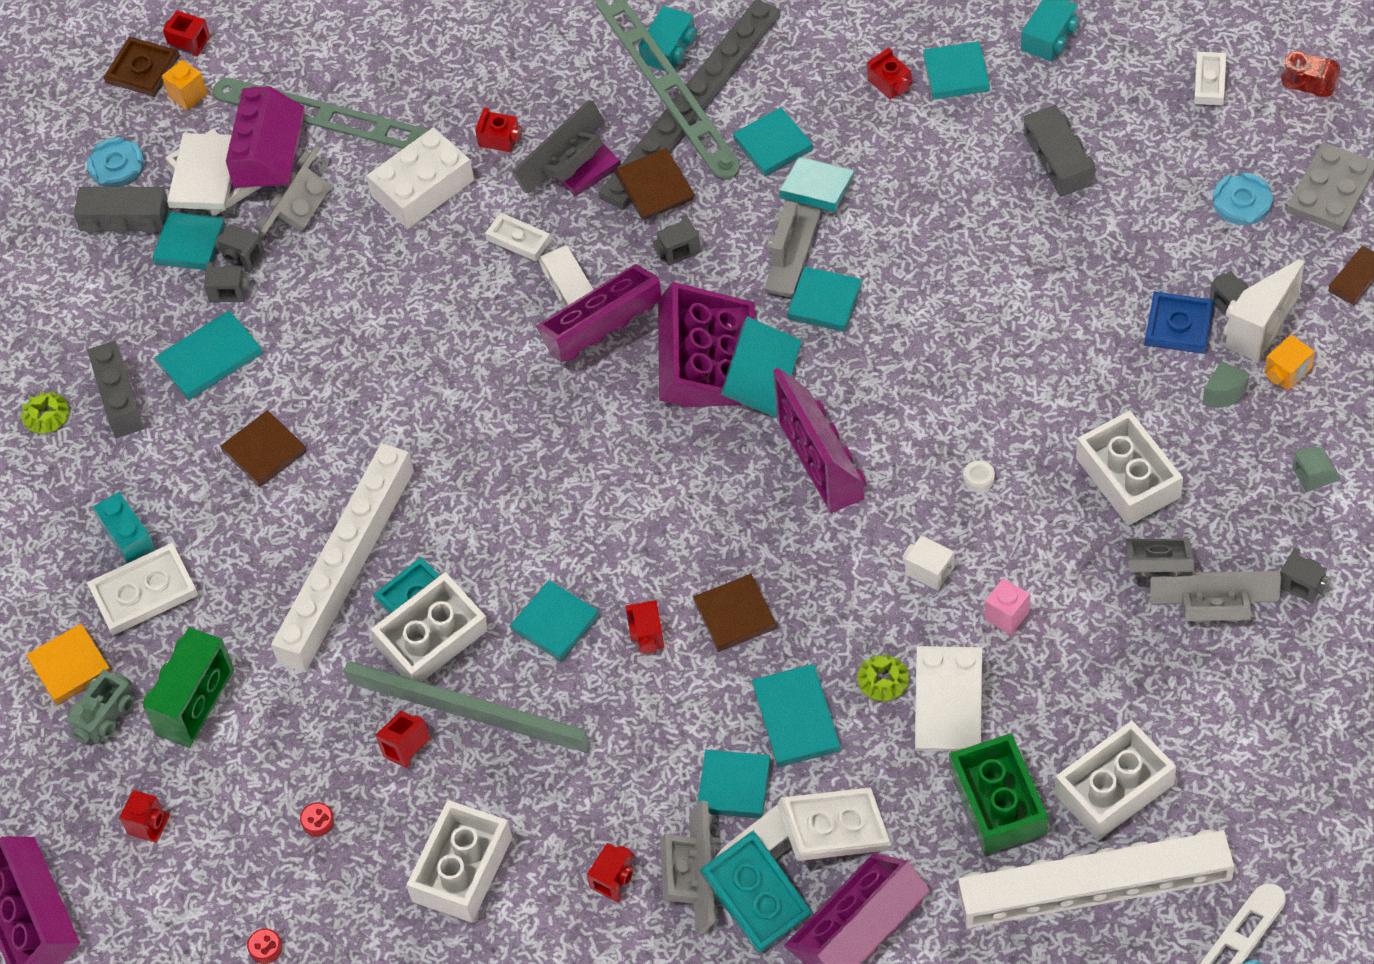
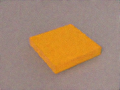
[26,623,112,705]

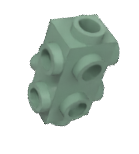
[66,669,135,744]

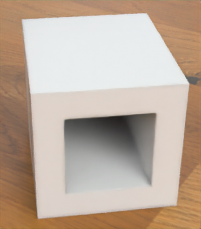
[903,535,954,591]

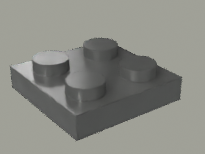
[1126,538,1194,576]

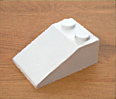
[1223,259,1305,362]
[915,646,982,751]

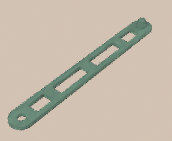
[596,0,739,179]
[213,78,430,149]

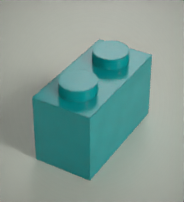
[1021,0,1080,62]
[638,5,697,72]
[93,491,155,564]

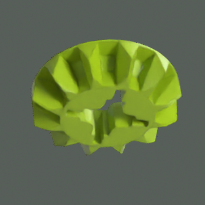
[20,390,69,434]
[857,652,909,701]

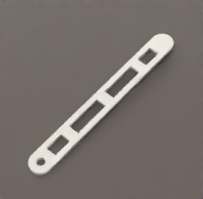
[1200,884,1286,964]

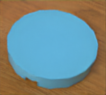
[87,137,145,187]
[1213,173,1273,225]

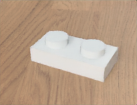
[1194,52,1226,105]
[485,212,551,262]

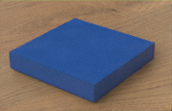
[1144,291,1214,354]

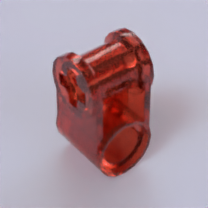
[1281,51,1341,97]

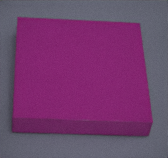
[558,133,621,196]

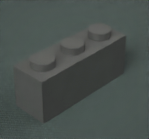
[1023,105,1096,197]
[73,187,169,233]
[87,340,144,438]

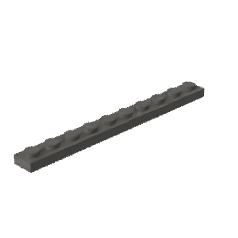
[598,0,780,210]

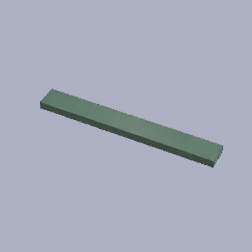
[343,661,590,753]

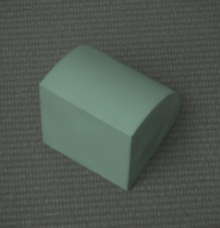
[1202,361,1249,408]
[1292,447,1341,492]

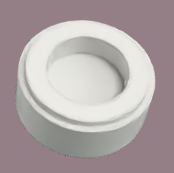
[963,461,995,492]

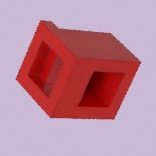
[163,10,211,57]
[867,47,912,100]
[475,107,522,152]
[625,600,665,654]
[375,711,430,768]
[119,790,170,843]
[587,843,635,902]

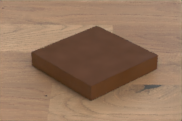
[103,36,180,97]
[615,148,695,221]
[220,410,307,488]
[693,574,777,652]

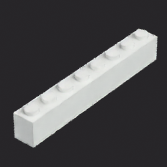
[271,443,414,672]
[958,830,1234,928]

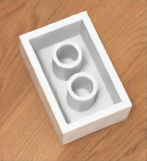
[366,127,474,229]
[1076,410,1183,526]
[371,572,487,682]
[1054,720,1176,841]
[406,800,513,923]

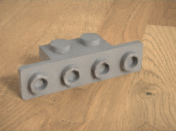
[254,145,332,239]
[765,201,822,297]
[1150,571,1281,623]
[660,801,718,935]

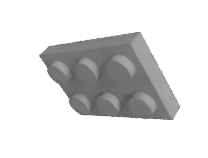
[1287,142,1374,233]

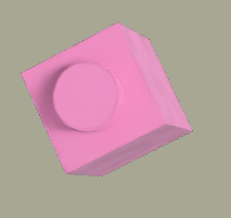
[985,578,1030,635]

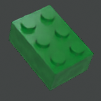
[143,627,235,748]
[949,733,1048,856]

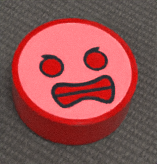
[300,802,334,837]
[247,928,282,964]

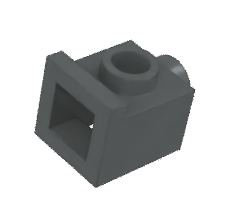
[653,215,701,266]
[215,224,265,273]
[204,262,251,303]
[1210,271,1249,320]
[1280,547,1331,603]

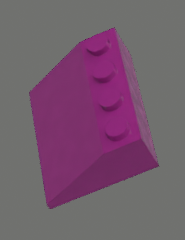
[658,282,755,407]
[773,368,867,514]

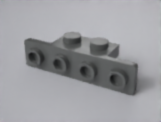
[512,100,604,193]

